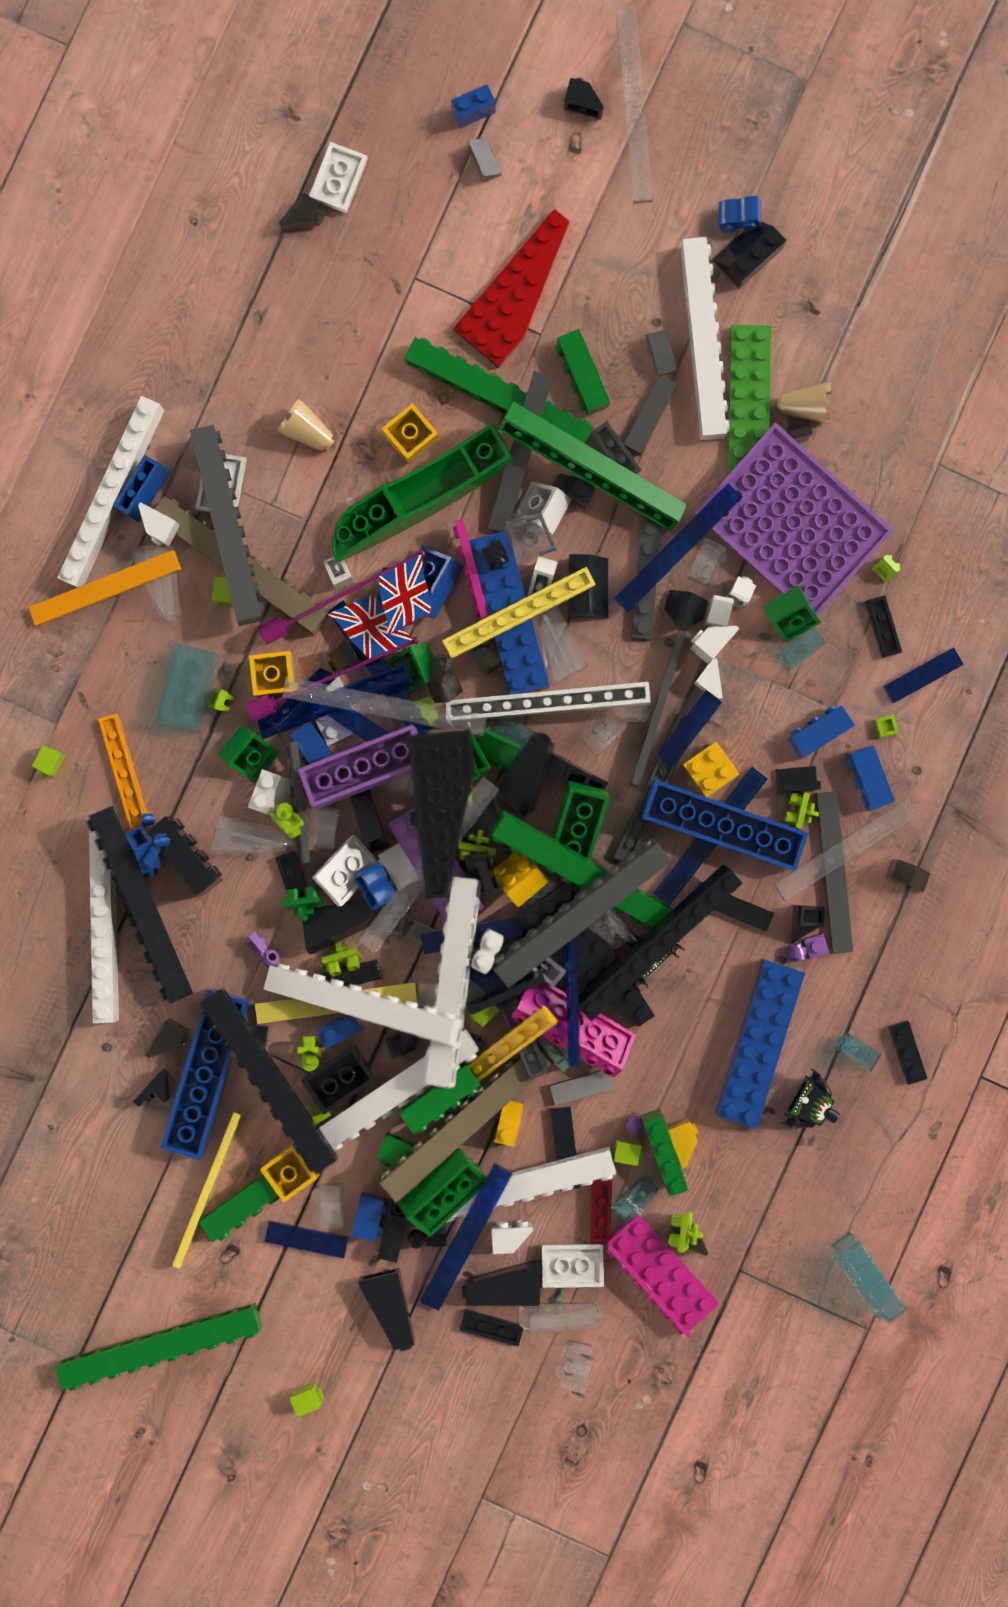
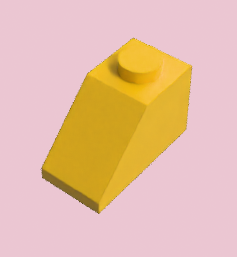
[494,1100,524,1147]
[667,1119,699,1169]

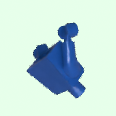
[125,814,170,878]

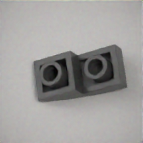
[646,330,677,375]

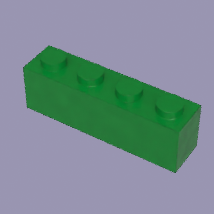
[555,329,610,416]
[397,1063,480,1134]
[640,1108,688,1197]
[376,1132,433,1180]
[199,1174,280,1242]

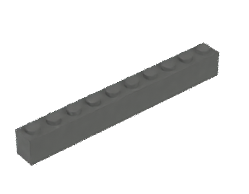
[190,425,265,626]
[492,838,672,988]

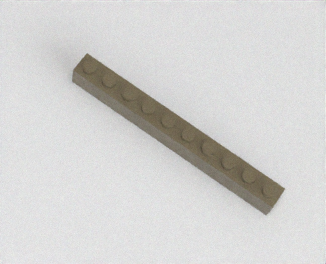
[154,496,329,635]
[379,1051,551,1203]

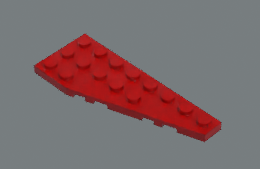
[453,208,570,368]

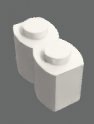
[471,928,503,974]

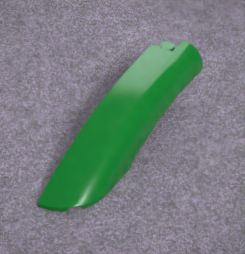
[332,423,515,562]

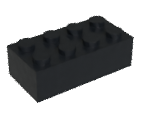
[146,816,223,896]

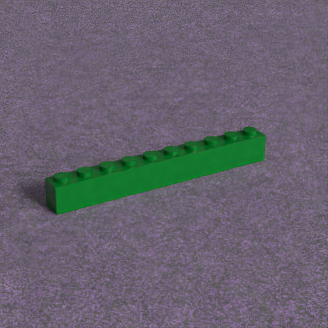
[404,337,593,444]
[498,401,687,532]
[490,810,673,930]
[55,1303,262,1391]

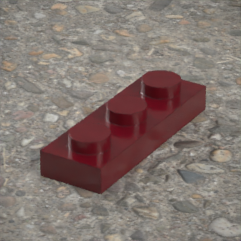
[590,1179,612,1243]

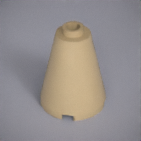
[778,382,831,423]
[277,399,334,452]

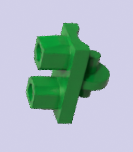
[282,886,324,921]

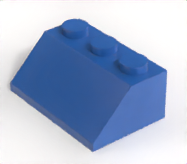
[418,546,463,620]

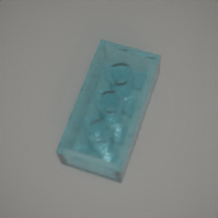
[156,643,219,733]
[831,1232,907,1324]

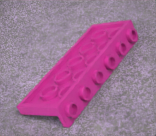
[510,981,636,1077]
[605,1212,719,1337]

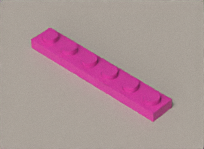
[453,519,489,620]

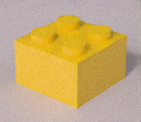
[381,403,439,465]
[249,651,296,698]
[681,742,740,797]
[494,852,549,907]
[260,1143,320,1203]

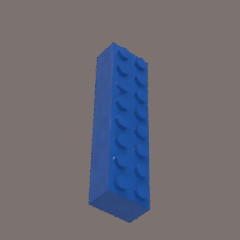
[469,530,550,695]
[640,780,809,871]
[715,959,805,1129]
[160,988,251,1160]

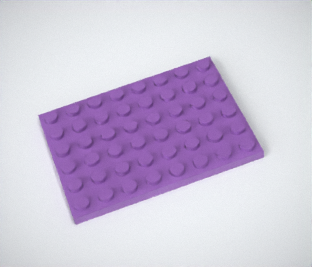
[694,422,894,615]

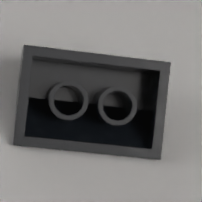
[712,221,787,289]
[568,554,608,618]
[301,1044,375,1115]

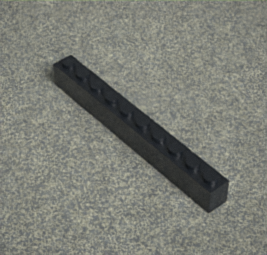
[86,806,193,1004]
[572,864,743,1022]
[201,987,338,1175]

